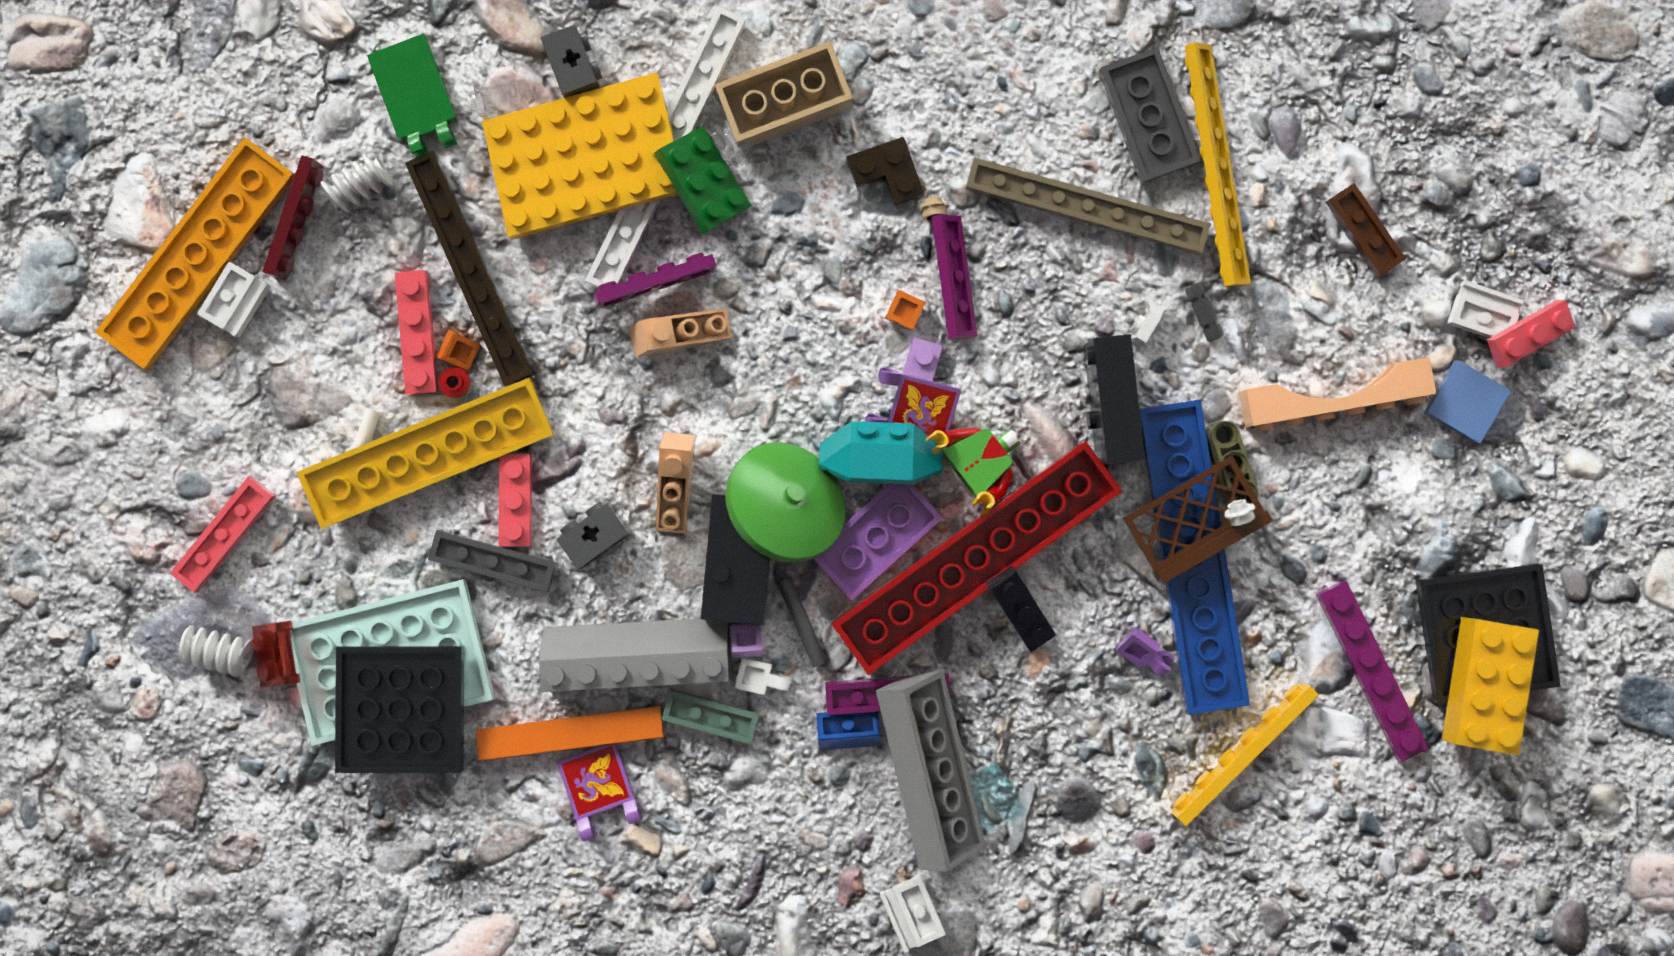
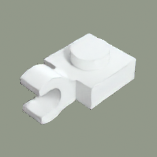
[1130,290,1171,347]
[735,658,792,695]

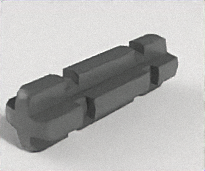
[1185,282,1224,342]

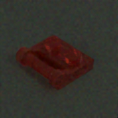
[252,620,301,687]

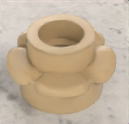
[919,197,949,222]

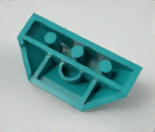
[819,421,943,485]

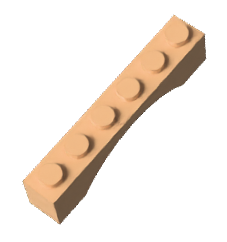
[1239,357,1436,432]

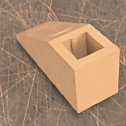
[629,308,732,357]
[656,432,695,534]

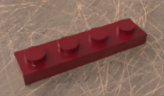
[262,155,323,281]

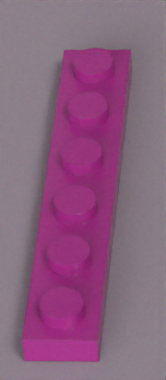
[1316,581,1429,762]

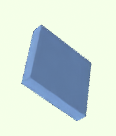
[1424,360,1511,444]

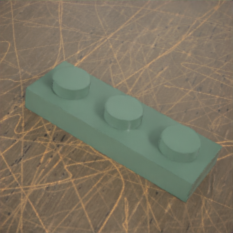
[661,689,760,744]

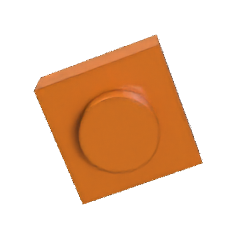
[885,289,926,331]

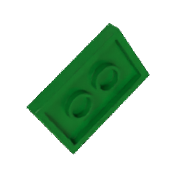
[654,126,752,234]

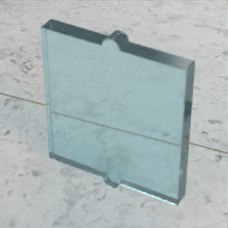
[969,761,1022,829]

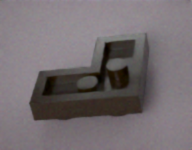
[846,136,924,206]

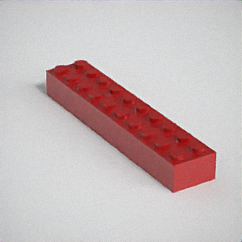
[831,441,1123,675]

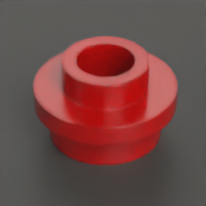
[439,367,470,398]

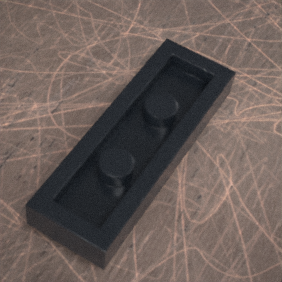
[986,565,1056,652]

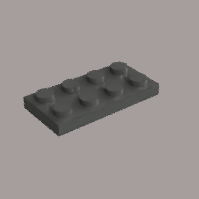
[1099,47,1201,184]

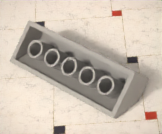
[539,618,731,692]
[876,670,986,872]

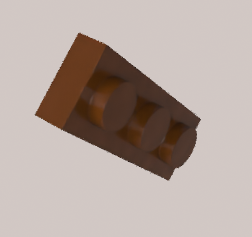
[1325,183,1406,278]

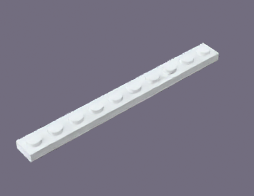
[585,6,746,287]

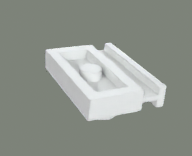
[197,262,271,338]
[1447,280,1524,338]
[880,874,946,953]

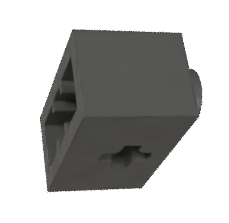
[540,24,603,98]
[556,502,632,570]

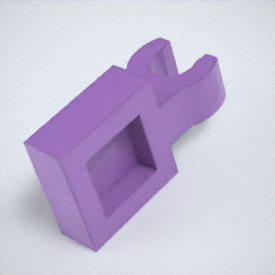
[1116,627,1175,677]

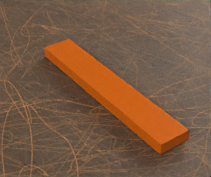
[476,706,664,762]

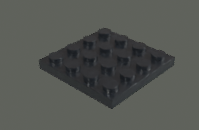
[1415,563,1561,703]
[335,646,464,773]

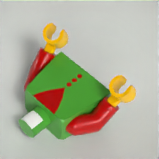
[926,427,1021,516]

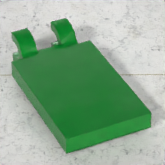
[367,33,458,157]

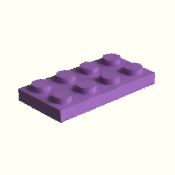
[813,484,943,601]

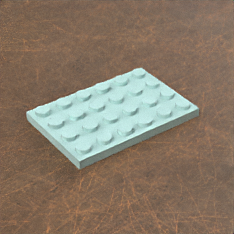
[282,579,495,746]

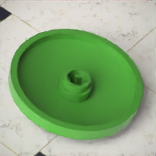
[725,442,845,563]

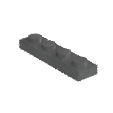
[428,530,557,592]

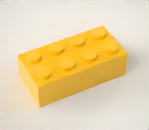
[1442,617,1539,756]

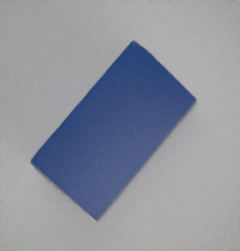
[816,712,881,750]

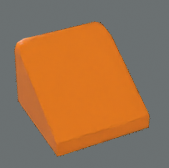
[436,330,481,372]

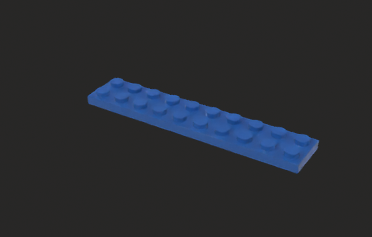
[1140,399,1250,715]

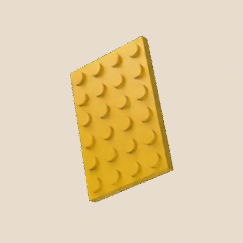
[482,72,679,240]

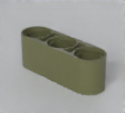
[1206,421,1259,504]

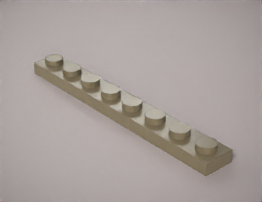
[965,157,1211,255]

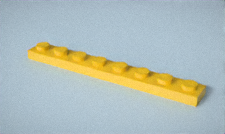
[1185,42,1251,287]

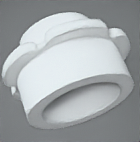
[1224,499,1255,526]

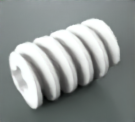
[320,152,393,213]
[179,625,255,677]

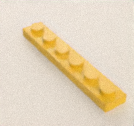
[1171,683,1319,826]

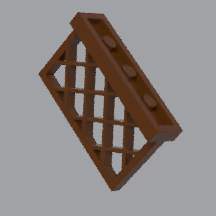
[1123,456,1273,584]

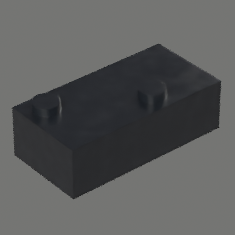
[1083,334,1145,466]
[700,494,771,626]

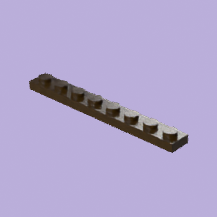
[405,150,535,387]

